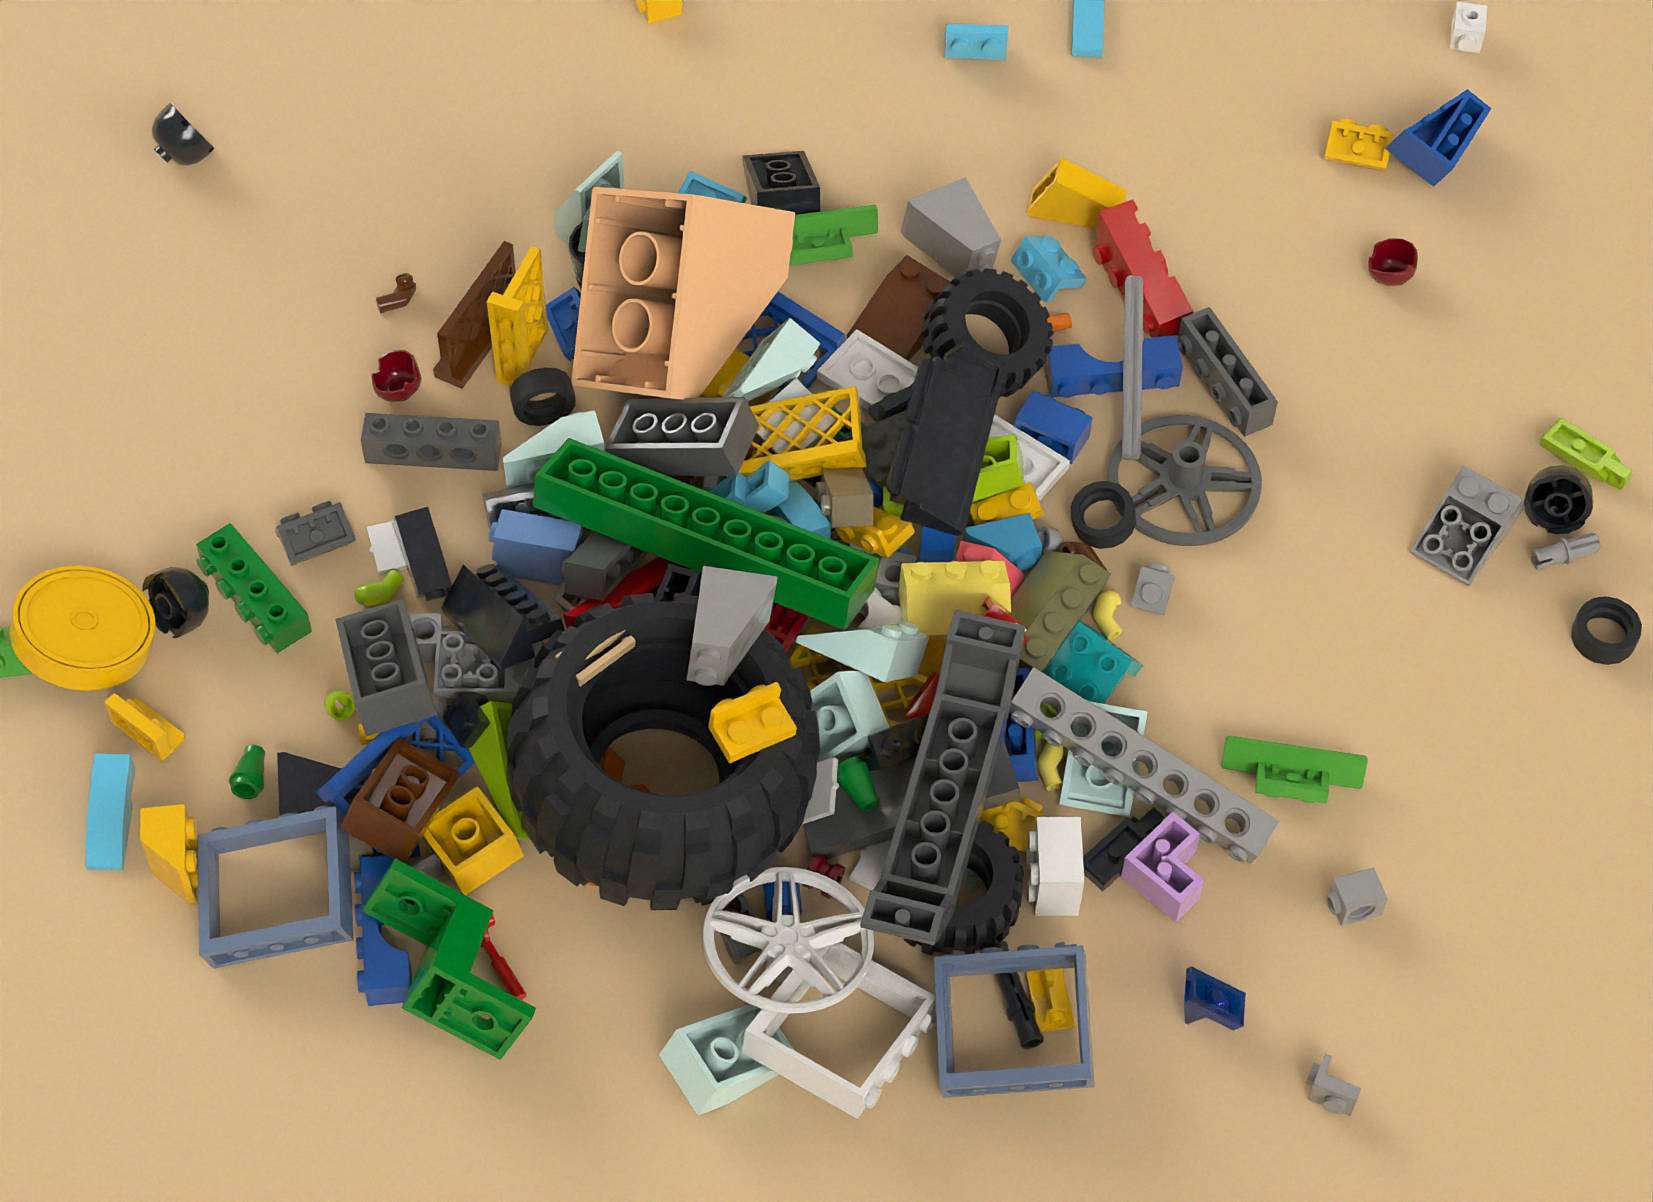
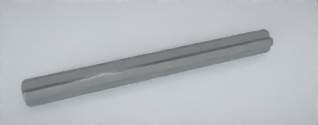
[1122,275,1143,460]

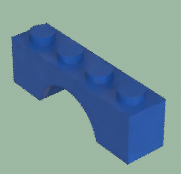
[1044,336,1183,398]
[354,855,412,1006]

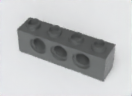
[361,413,502,471]

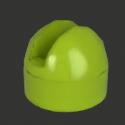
[324,690,355,721]

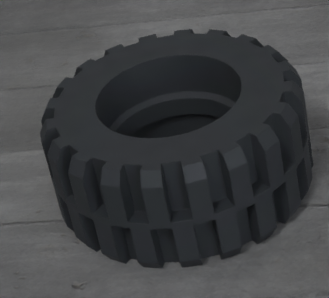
[921,268,1053,398]
[904,820,1024,956]

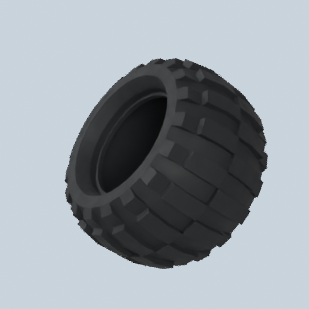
[506,593,820,910]

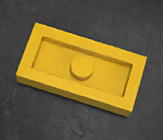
[970,482,1044,526]

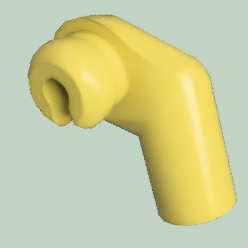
[1092,590,1122,641]
[1037,742,1068,791]

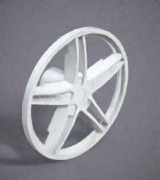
[703,867,874,1014]

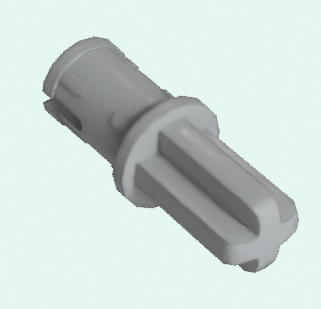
[1530,533,1600,570]

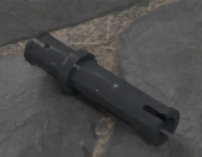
[987,941,1044,1049]

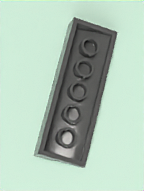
[804,739,1022,859]

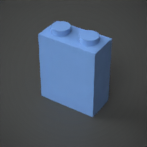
[489,509,584,586]

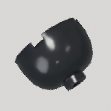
[152,103,215,166]
[1524,465,1594,534]
[142,567,209,638]

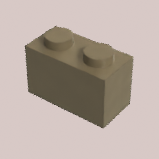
[816,467,873,528]

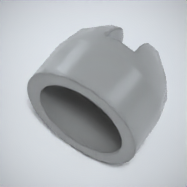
[1037,527,1064,554]

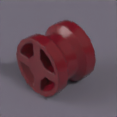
[802,854,845,899]

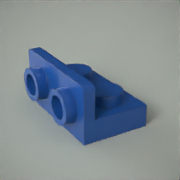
[546,287,581,361]

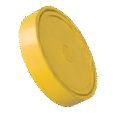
[9,565,156,691]

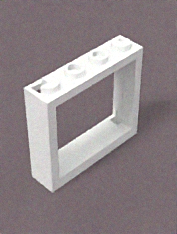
[741,942,937,1119]

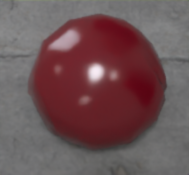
[1368,238,1418,286]
[371,350,422,402]

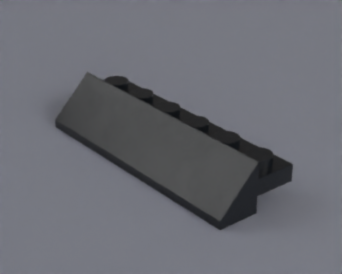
[441,564,565,670]

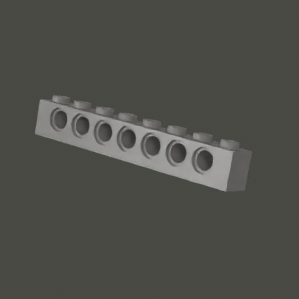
[1009,667,1279,864]

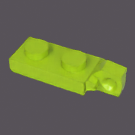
[1539,418,1632,490]

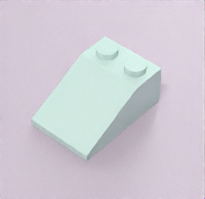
[554,150,624,244]
[722,318,821,402]
[503,410,605,489]
[796,621,930,682]
[810,671,889,764]
[1059,702,1148,817]
[659,1004,795,1116]

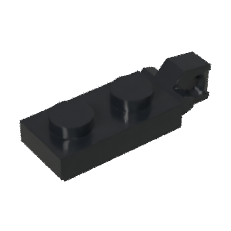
[1083,807,1164,891]

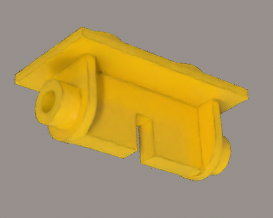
[1025,969,1075,1032]

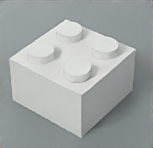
[1026,817,1084,916]

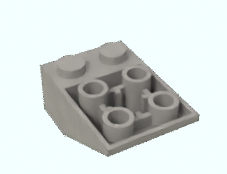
[1410,465,1524,586]
[433,631,544,703]

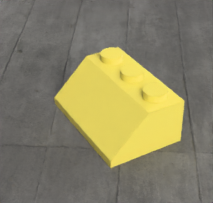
[898,560,1011,640]

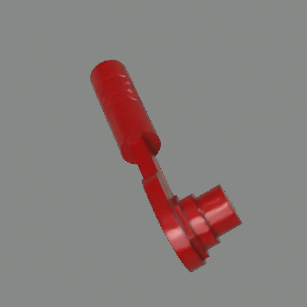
[480,914,527,1000]

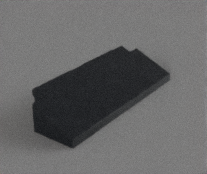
[886,341,1007,536]

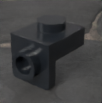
[443,692,490,748]

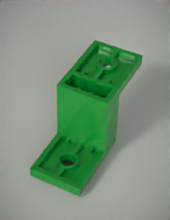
[362,858,536,1060]

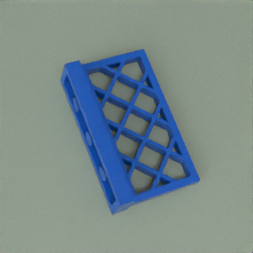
[742,292,846,389]
[316,715,475,853]

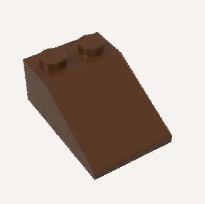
[847,255,950,361]
[340,737,461,863]

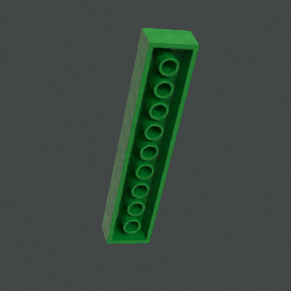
[533,438,879,630]

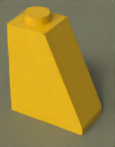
[1026,158,1127,229]

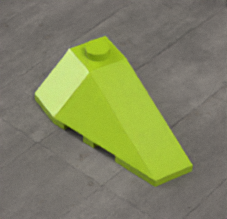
[469,701,530,840]

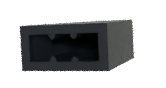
[392,507,452,602]
[277,752,364,816]

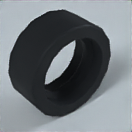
[510,367,576,426]
[1070,481,1136,549]
[1571,596,1642,665]

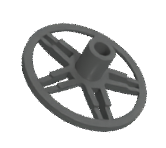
[1107,415,1262,546]

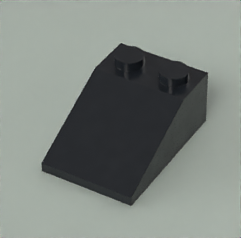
[742,151,821,215]

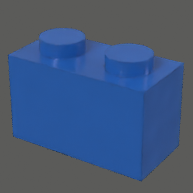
[1014,390,1092,464]

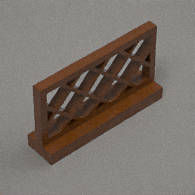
[433,241,516,389]

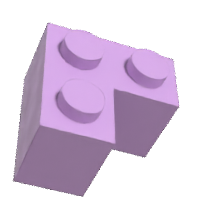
[1121,812,1204,923]

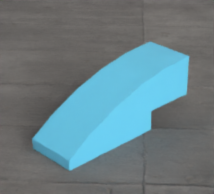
[708,461,790,513]
[768,480,831,539]
[85,753,135,870]

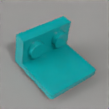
[1043,621,1143,704]

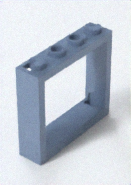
[198,806,354,968]
[934,942,1095,1098]

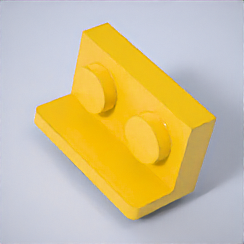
[1324,118,1394,171]
[835,506,915,558]
[708,682,797,763]
[104,693,186,762]
[979,797,1048,853]

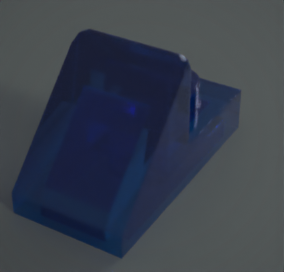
[1184,966,1246,1030]

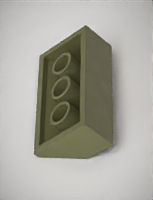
[1011,551,1111,673]

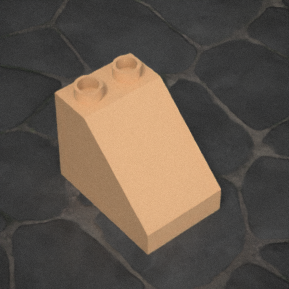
[571,187,795,400]

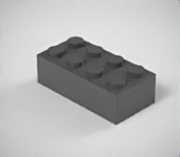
[604,397,759,476]
[335,598,436,737]

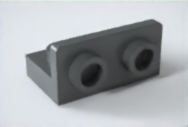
[275,501,356,566]

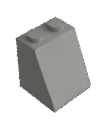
[901,178,1001,276]
[687,566,777,686]

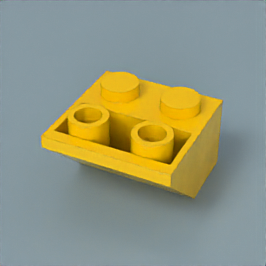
[140,804,198,903]

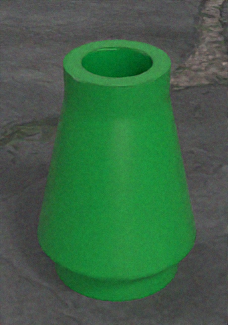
[229,745,265,799]
[837,756,880,813]

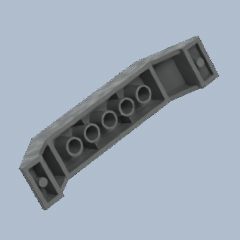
[860,610,1026,945]

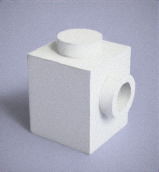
[1449,2,1487,53]

